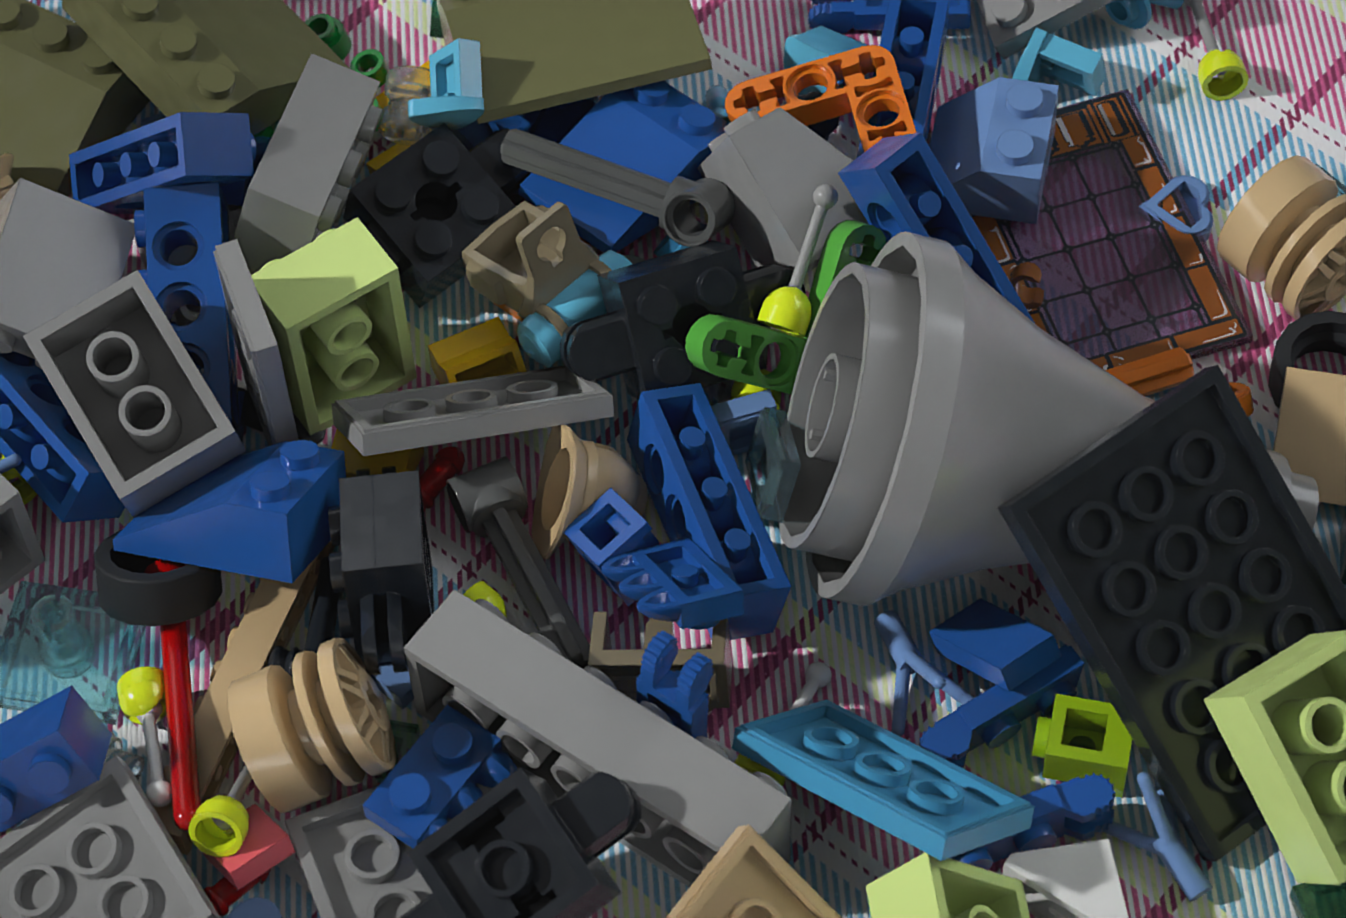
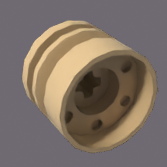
[1217,155,1346,320]
[227,637,397,813]

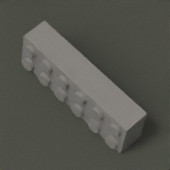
[404,589,791,888]

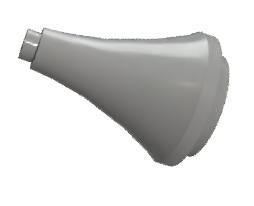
[777,231,1319,606]

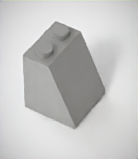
[697,107,869,272]
[0,178,135,369]

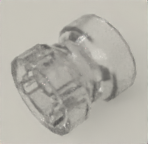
[378,66,436,146]

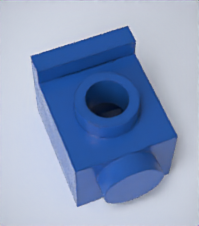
[564,488,659,607]

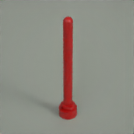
[144,559,201,832]

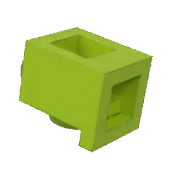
[1032,693,1132,798]

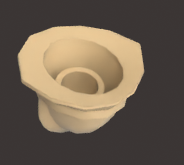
[531,425,648,560]

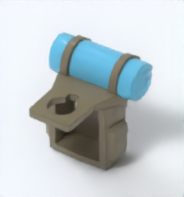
[462,201,632,368]

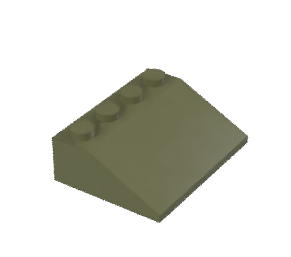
[0,0,151,196]
[62,0,350,136]
[436,0,712,124]

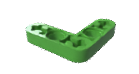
[685,220,887,395]

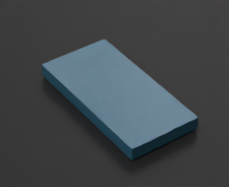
[732,699,1035,861]

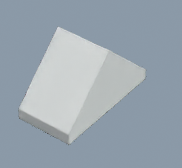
[1002,839,1129,918]

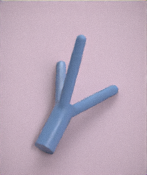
[874,610,975,737]
[1102,772,1213,902]

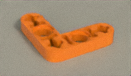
[725,45,917,152]

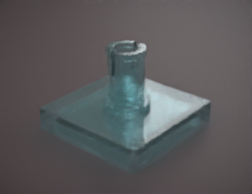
[0,581,146,725]

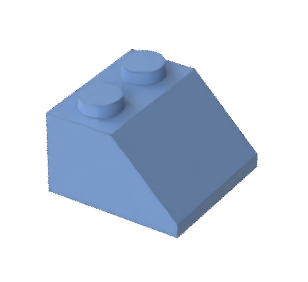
[929,77,1059,224]

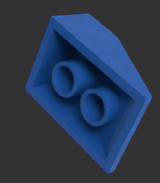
[518,80,729,253]
[113,440,346,584]

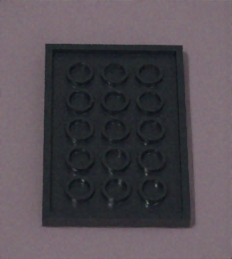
[998,365,1346,862]

